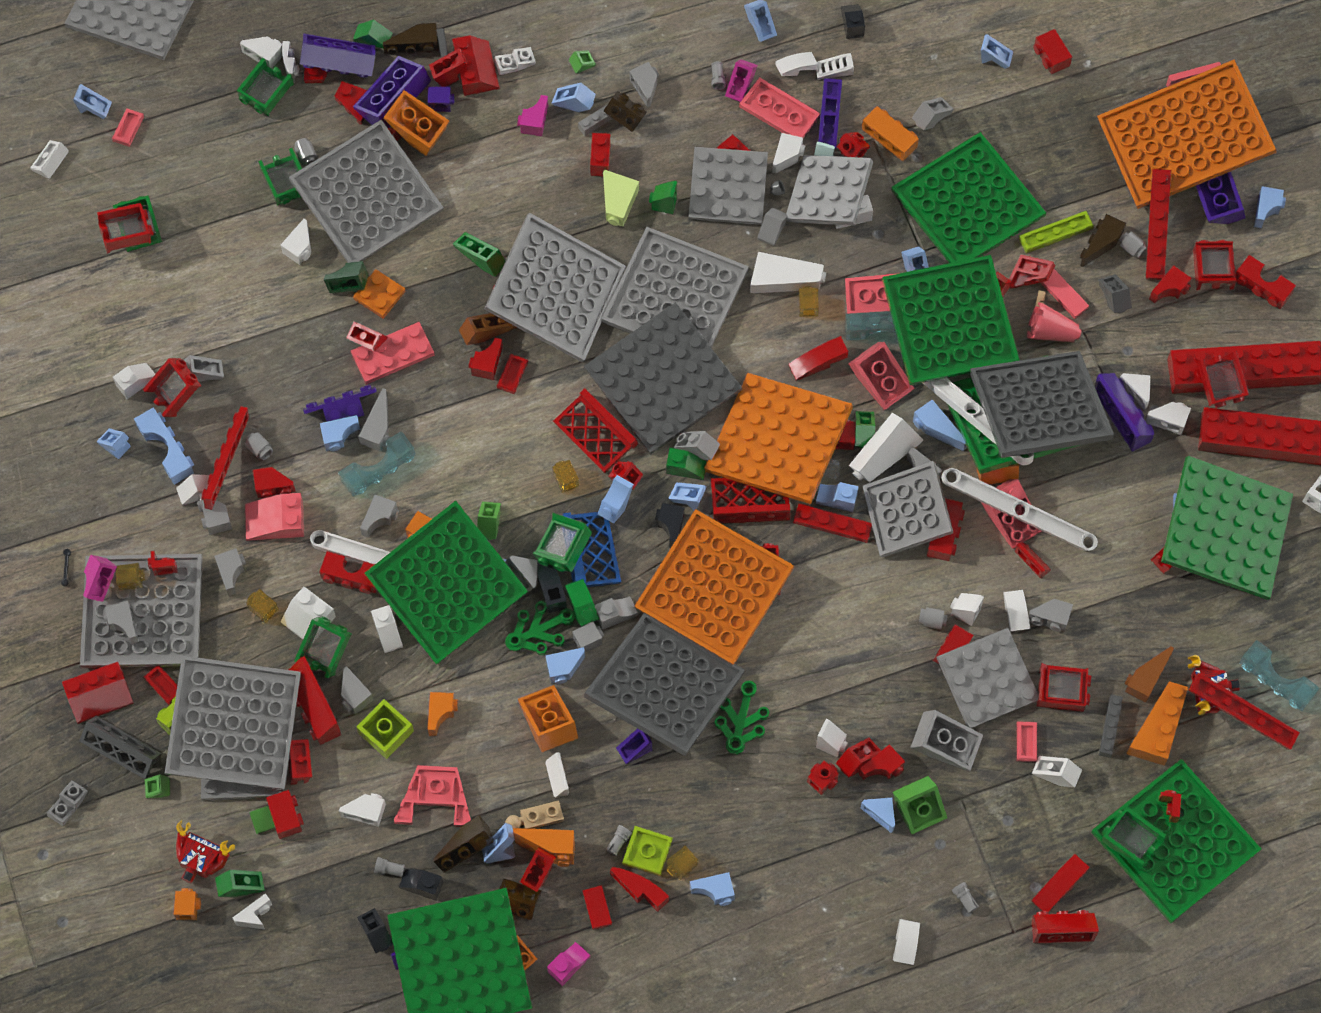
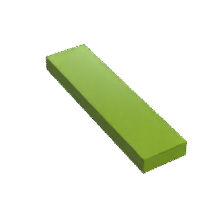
[1018,211,1094,254]

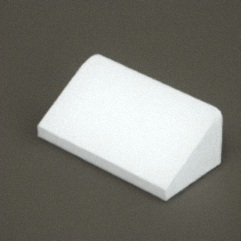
[30,140,69,179]
[546,752,569,798]

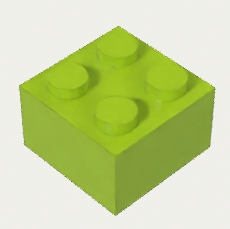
[356,699,414,759]

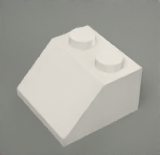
[281,587,336,642]

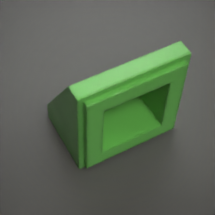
[569,50,596,73]
[145,774,170,799]
[250,806,275,834]

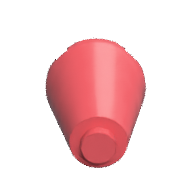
[1027,302,1082,342]

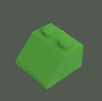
[893,776,947,834]

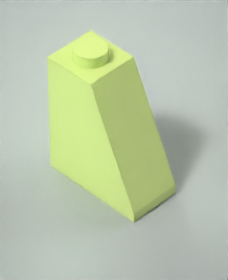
[603,170,639,227]

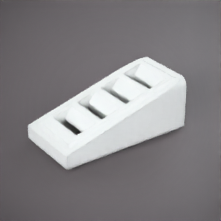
[816,53,854,80]

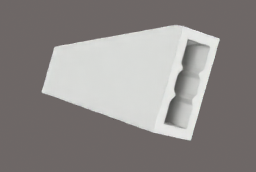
[750,252,826,293]
[849,413,923,482]

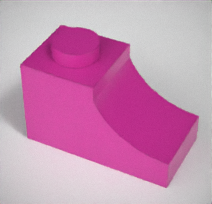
[725,59,758,102]
[517,95,549,136]
[83,555,117,602]
[547,942,590,986]

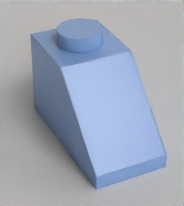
[552,83,596,112]
[545,647,585,684]

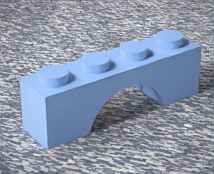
[134,407,194,485]

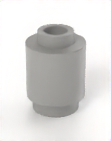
[294,138,318,166]
[1119,231,1148,258]
[245,432,273,460]
[918,607,948,630]

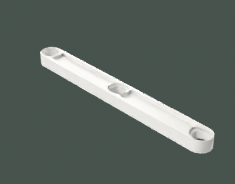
[923,378,1034,465]
[941,468,1098,551]
[310,530,390,564]

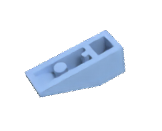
[913,400,967,451]

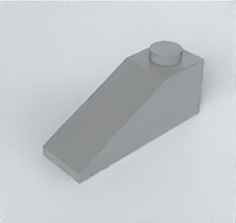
[359,388,390,452]

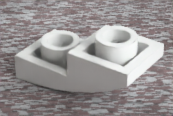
[282,41,299,83]
[494,47,536,75]
[775,52,818,76]
[1003,590,1030,631]
[893,919,920,965]

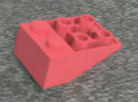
[981,479,1041,549]

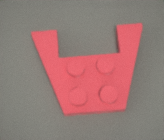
[394,765,471,827]

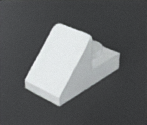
[233,894,272,929]

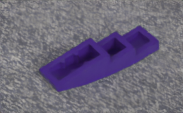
[818,78,842,149]

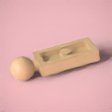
[505,800,564,829]

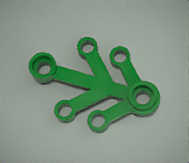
[505,601,575,655]
[715,681,769,755]

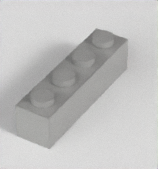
[578,105,613,136]

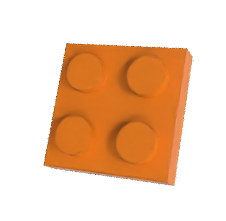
[353,269,406,319]

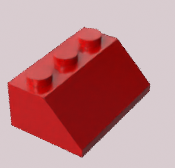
[452,35,500,96]
[62,662,134,724]
[1032,910,1099,943]

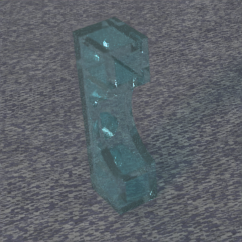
[845,311,896,340]
[338,431,416,496]
[1239,640,1320,711]

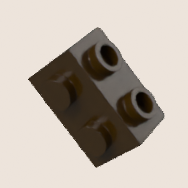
[604,91,647,132]
[499,878,542,920]

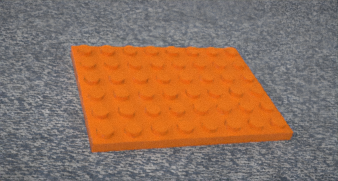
[1097,60,1277,209]

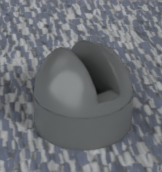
[770,180,785,196]

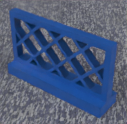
[562,512,621,587]

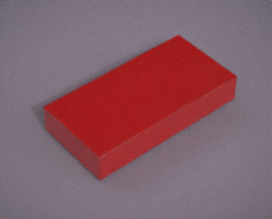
[497,354,528,395]
[143,666,177,705]
[582,885,612,930]

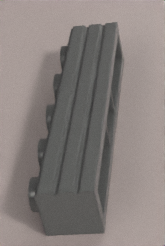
[1099,694,1123,758]

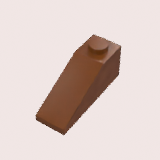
[459,313,517,345]
[1125,646,1174,703]

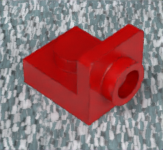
[148,551,178,576]
[1159,790,1181,823]

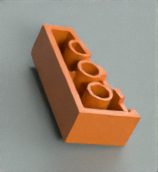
[1127,681,1188,766]

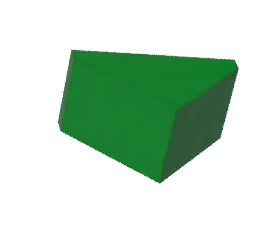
[353,19,393,48]

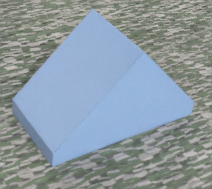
[861,798,895,833]

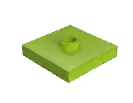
[622,826,673,876]

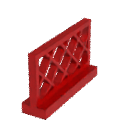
[553,388,638,473]
[711,478,790,524]

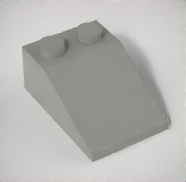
[911,710,983,771]

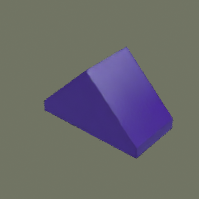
[616,728,652,764]

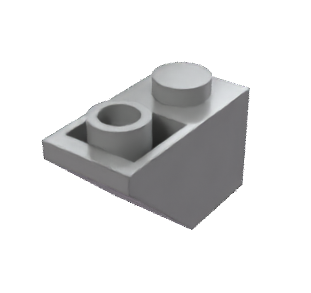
[674,431,720,460]
[197,493,232,535]
[1028,599,1073,632]

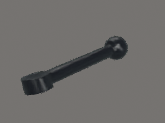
[61,549,71,587]

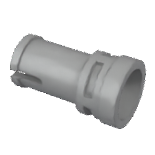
[711,61,726,90]
[605,825,632,856]
[374,857,405,877]
[952,882,979,913]

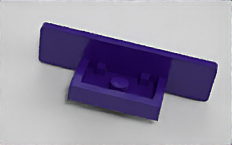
[303,385,377,422]

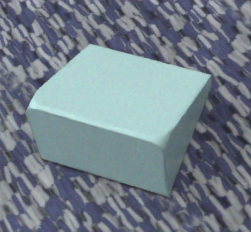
[814,142,835,156]

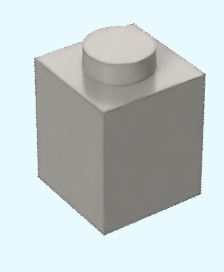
[572,622,604,652]

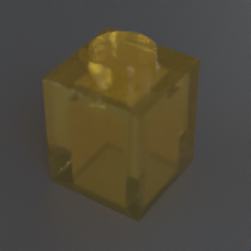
[798,286,819,317]
[552,460,579,493]
[116,563,146,590]
[246,589,279,623]
[666,845,698,880]

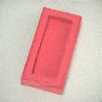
[112,109,144,147]
[1016,722,1037,762]

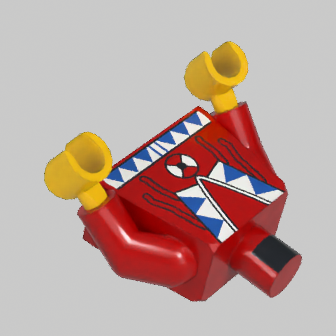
[1188,655,1240,715]
[176,820,235,884]

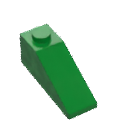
[453,232,506,277]

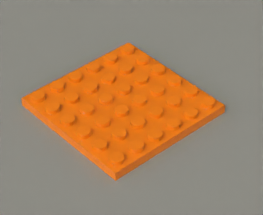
[704,373,853,504]
[634,509,795,665]

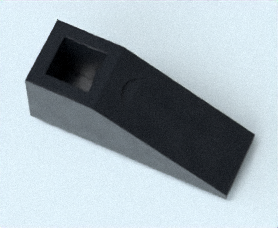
[536,559,567,613]

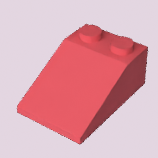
[848,342,915,410]
[245,493,304,541]

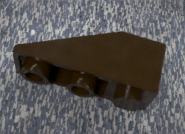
[383,23,438,55]
[1080,214,1126,267]
[433,816,494,873]

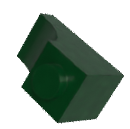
[323,261,369,294]

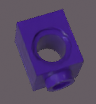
[428,87,454,112]

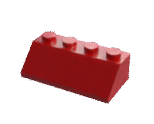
[288,656,341,745]

